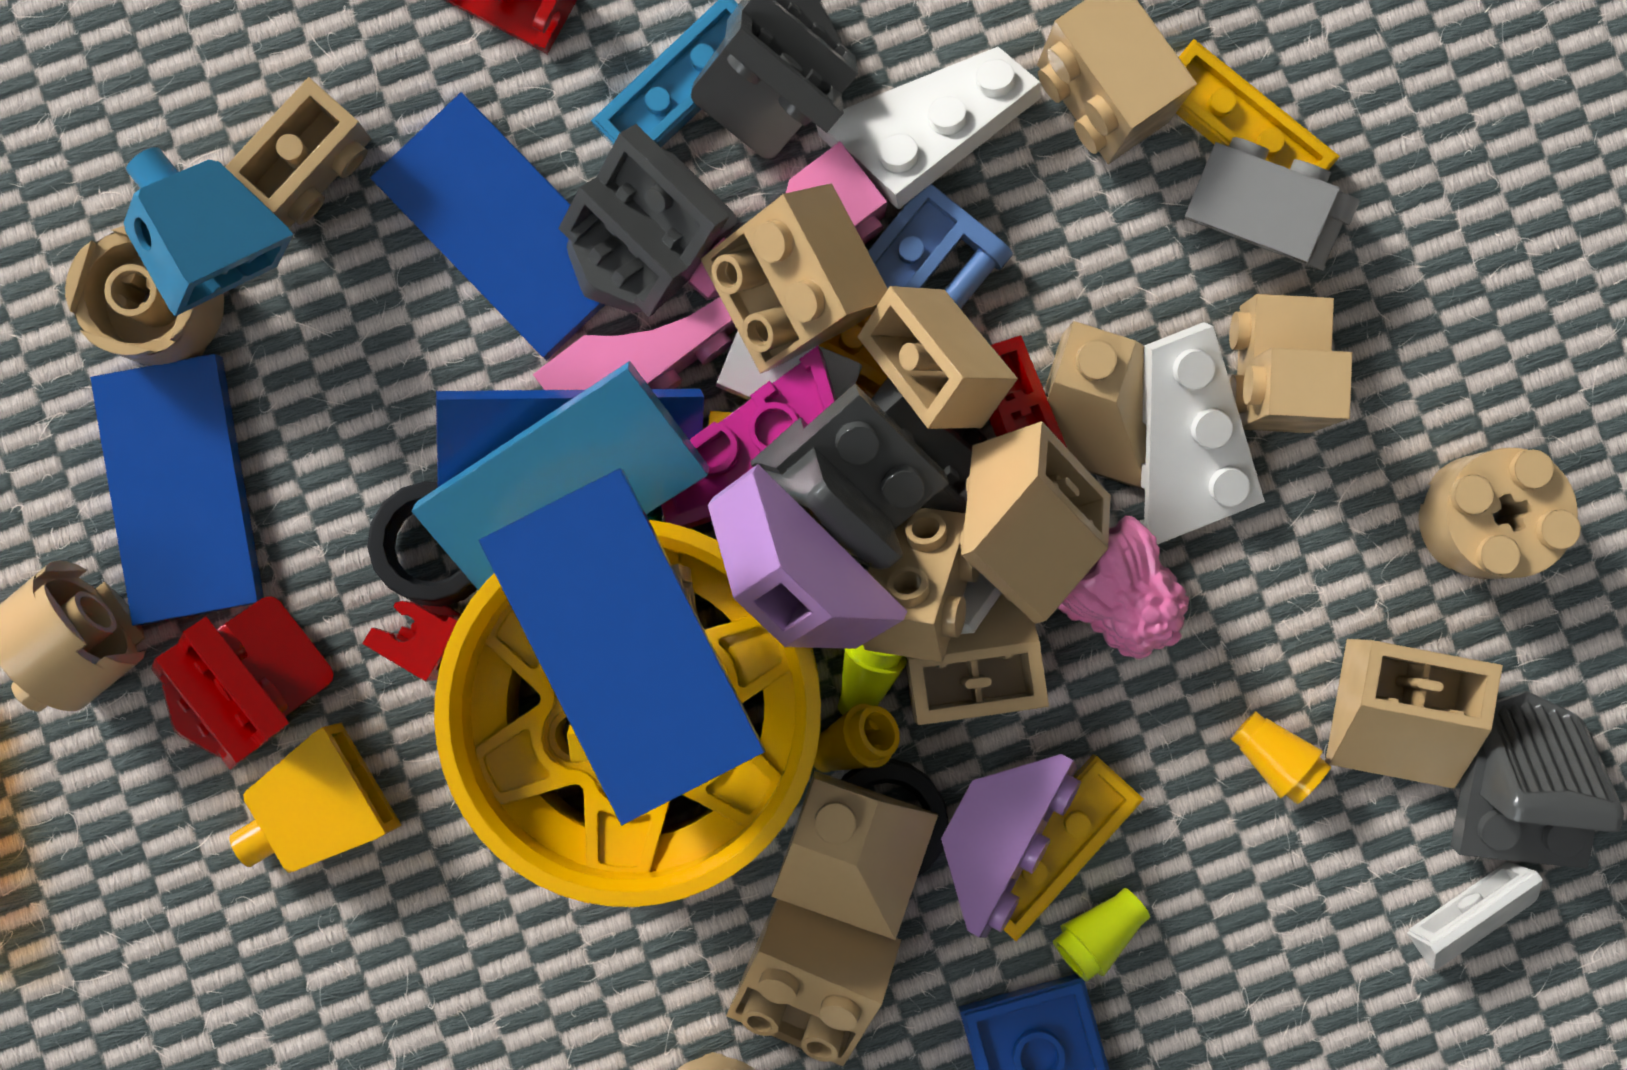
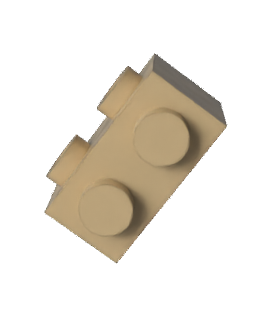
[225,77,371,228]
[857,286,1018,429]
[863,508,980,663]

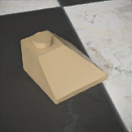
[1044,321,1146,490]
[771,771,938,940]

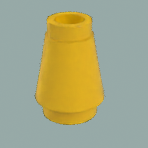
[813,704,900,773]
[1231,711,1331,804]

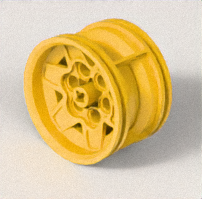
[434,520,821,907]

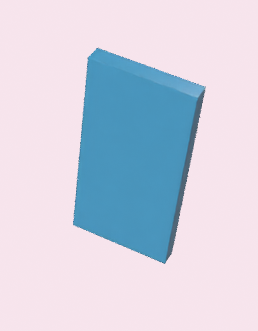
[412,361,709,590]

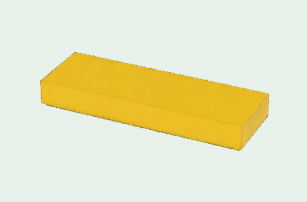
[1176,39,1340,171]
[1004,754,1144,942]

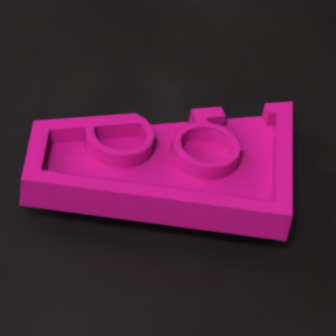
[661,345,837,528]

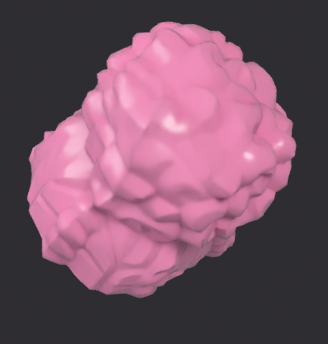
[1058,516,1189,659]

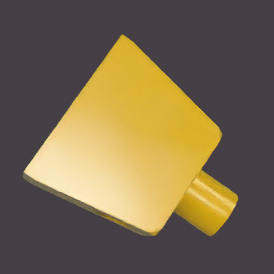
[229,723,402,873]

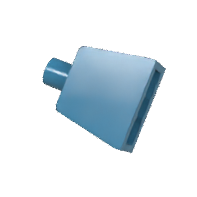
[124,147,294,316]

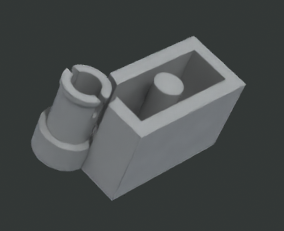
[1185,137,1360,271]

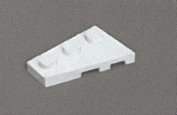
[816,47,1041,209]
[1140,322,1265,545]

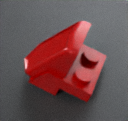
[151,596,334,770]

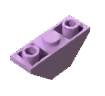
[708,464,907,649]
[941,754,1081,938]

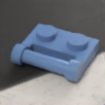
[868,184,1013,309]

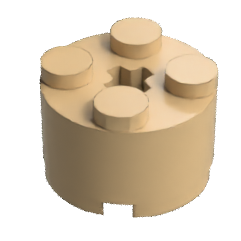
[65,226,224,366]
[1418,448,1581,580]
[0,561,145,712]

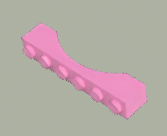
[533,141,887,390]

